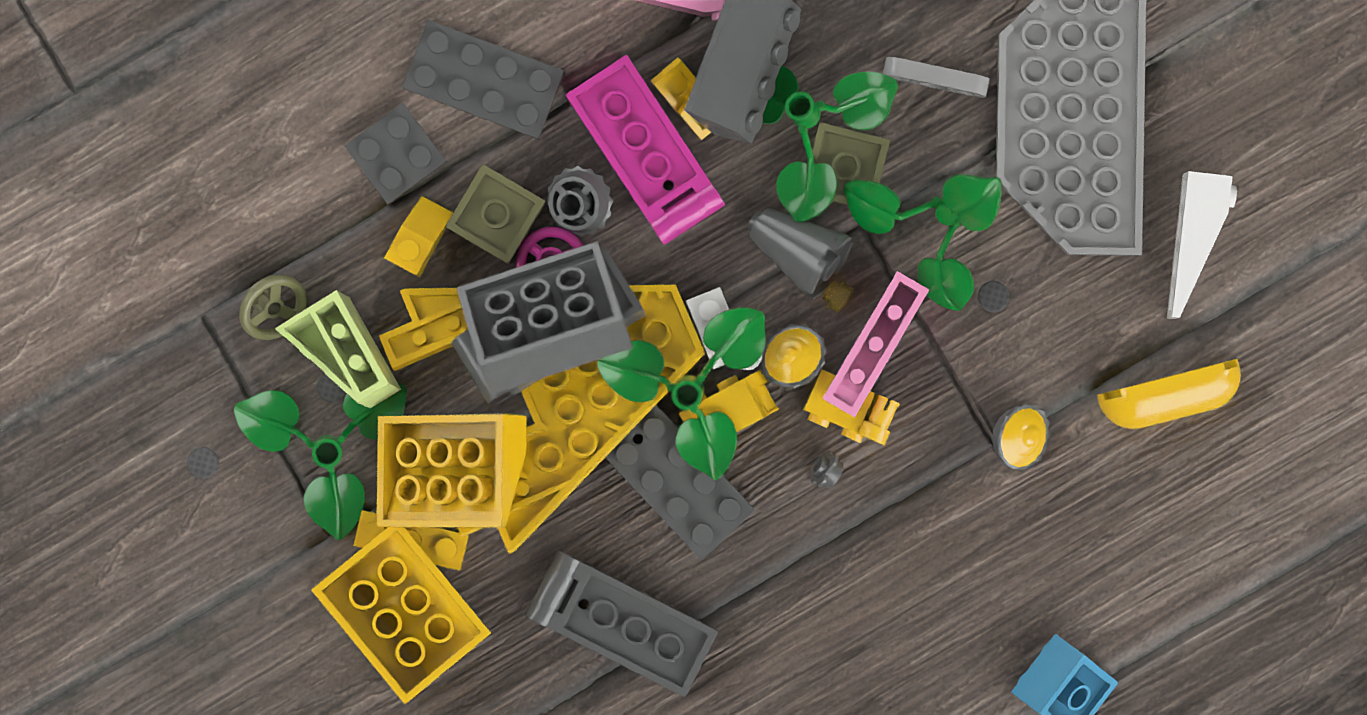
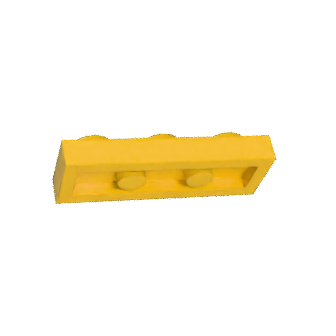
[353,510,469,571]

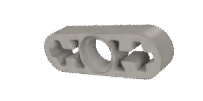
[883,57,990,98]

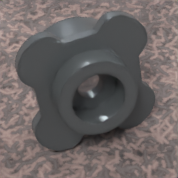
[810,451,844,488]

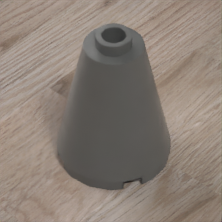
[747,208,852,300]

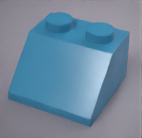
[1011,634,1119,715]

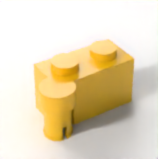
[679,369,779,432]
[803,370,900,446]

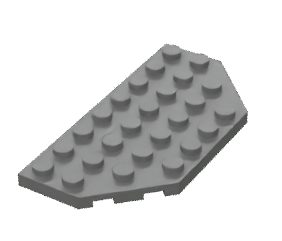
[996,0,1146,256]

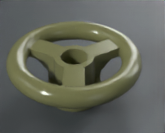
[239,274,307,340]

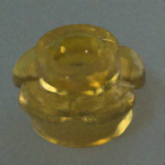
[822,279,854,314]

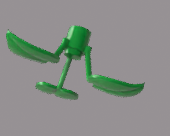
[762,66,898,222]
[844,174,1001,311]
[597,307,766,480]
[234,382,407,540]

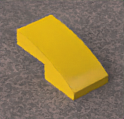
[650,57,711,140]

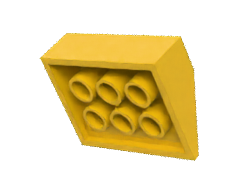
[377,414,526,527]
[311,527,491,704]

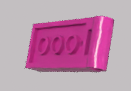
[566,55,725,245]

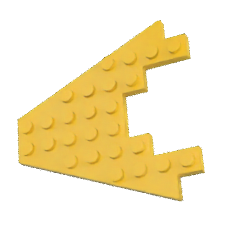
[379,285,705,554]

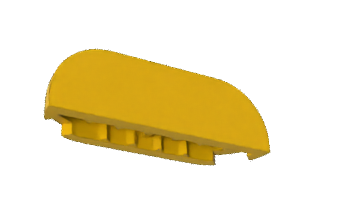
[1097,358,1241,429]

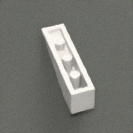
[1167,171,1237,319]

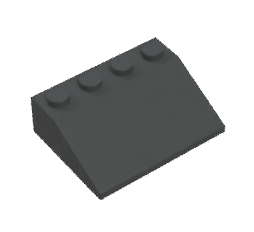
[457,241,633,395]

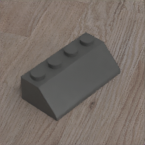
[684,0,802,144]

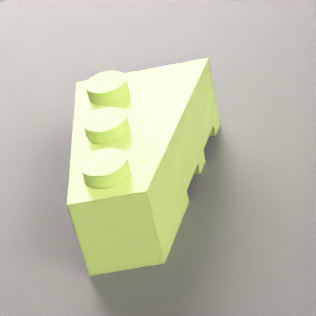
[275,290,401,408]

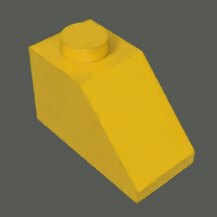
[384,196,453,277]

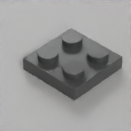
[345,103,447,205]

